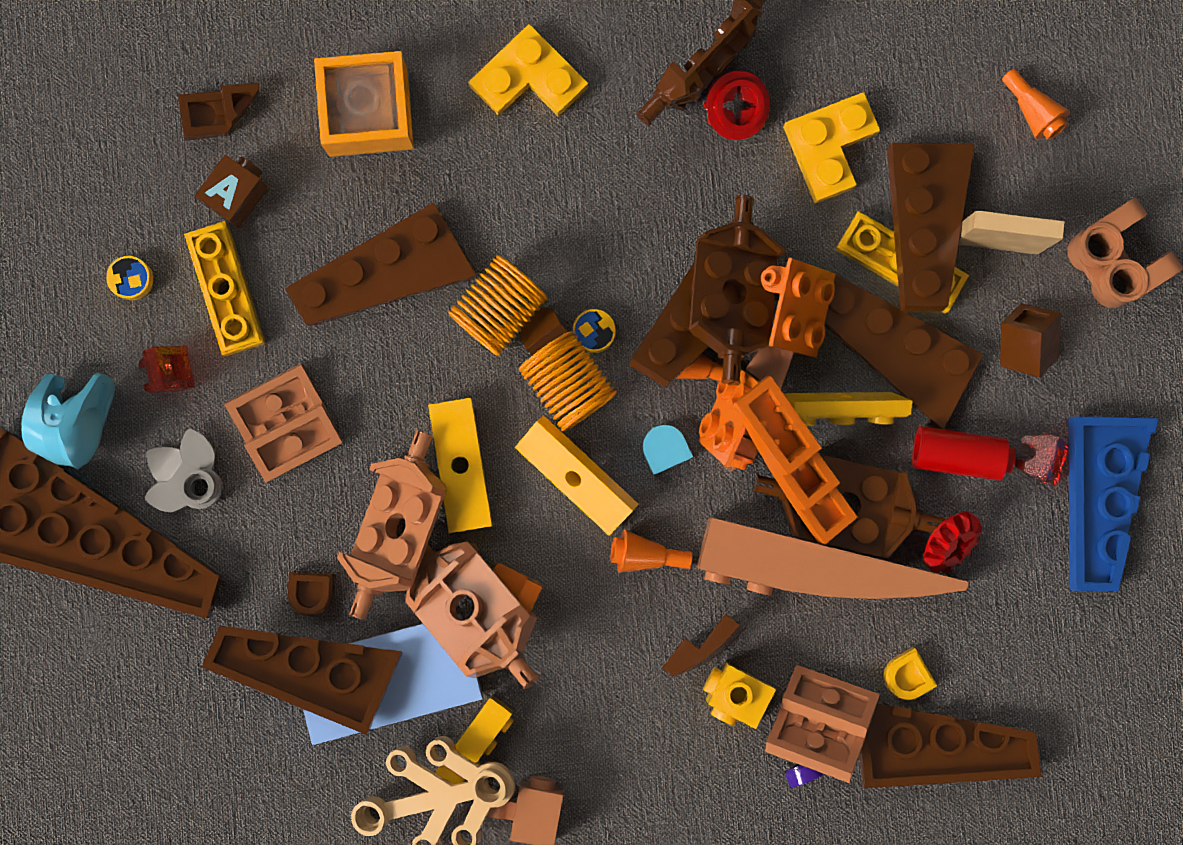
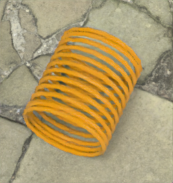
[448,255,548,356]
[519,331,617,432]

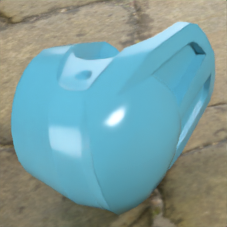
[22,373,115,469]

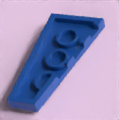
[1068,416,1158,591]

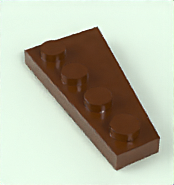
[887,143,975,311]
[285,202,477,327]
[628,227,779,388]
[824,275,983,429]
[201,626,403,735]

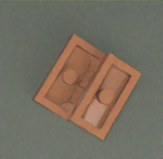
[224,363,343,483]
[765,665,880,783]

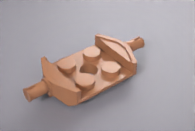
[337,430,446,620]
[405,541,539,690]

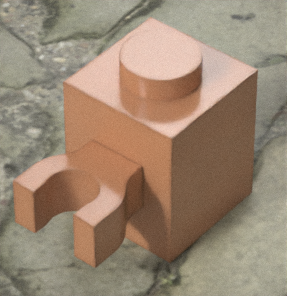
[486,776,564,845]

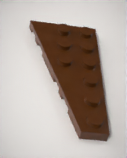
[0,425,223,619]

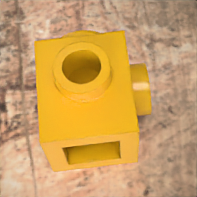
[703,661,776,729]

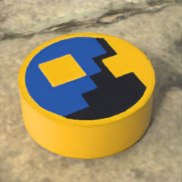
[106,256,153,301]
[573,309,616,353]

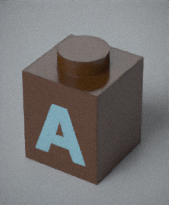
[195,154,268,229]

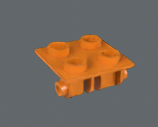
[761,258,836,358]
[698,369,781,470]

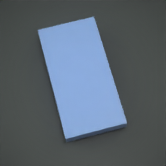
[303,613,483,745]

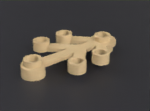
[351,736,515,845]

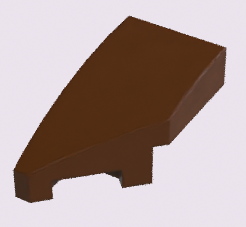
[178,83,259,141]
[662,614,744,676]

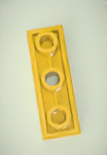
[835,211,969,314]
[184,221,266,357]
[783,392,913,426]
[428,398,493,533]
[514,415,639,536]

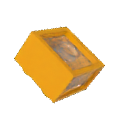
[314,51,414,157]

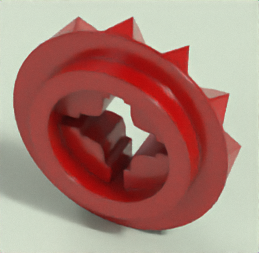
[703,70,770,140]
[924,511,983,573]

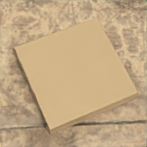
[958,211,1065,254]

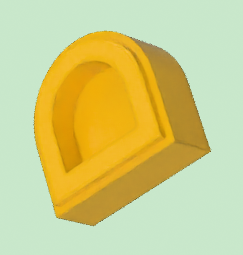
[883,647,937,700]

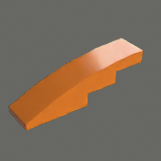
[733,376,858,544]

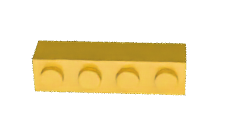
[435,695,514,784]

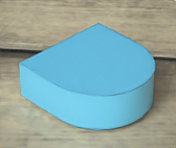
[643,425,693,475]

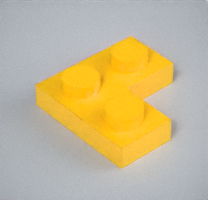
[468,24,588,117]
[783,92,880,204]

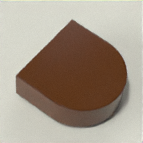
[519,307,568,355]
[288,571,335,617]

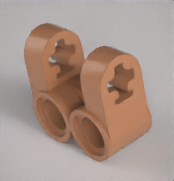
[1068,197,1183,308]

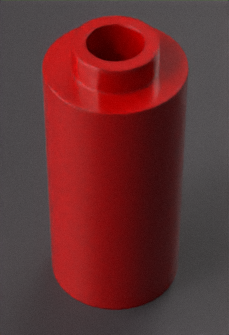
[912,426,1015,481]

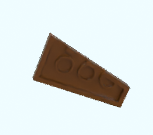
[860,704,1042,789]

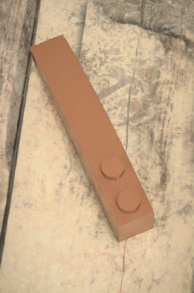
[696,518,969,599]

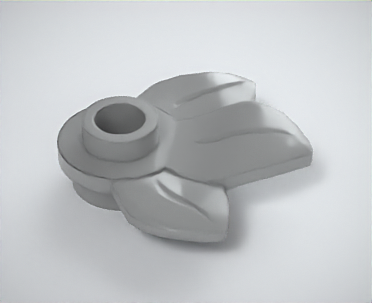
[144,429,223,512]

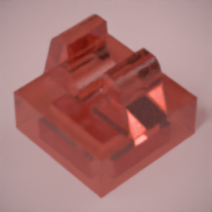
[139,346,195,393]
[1014,433,1069,487]

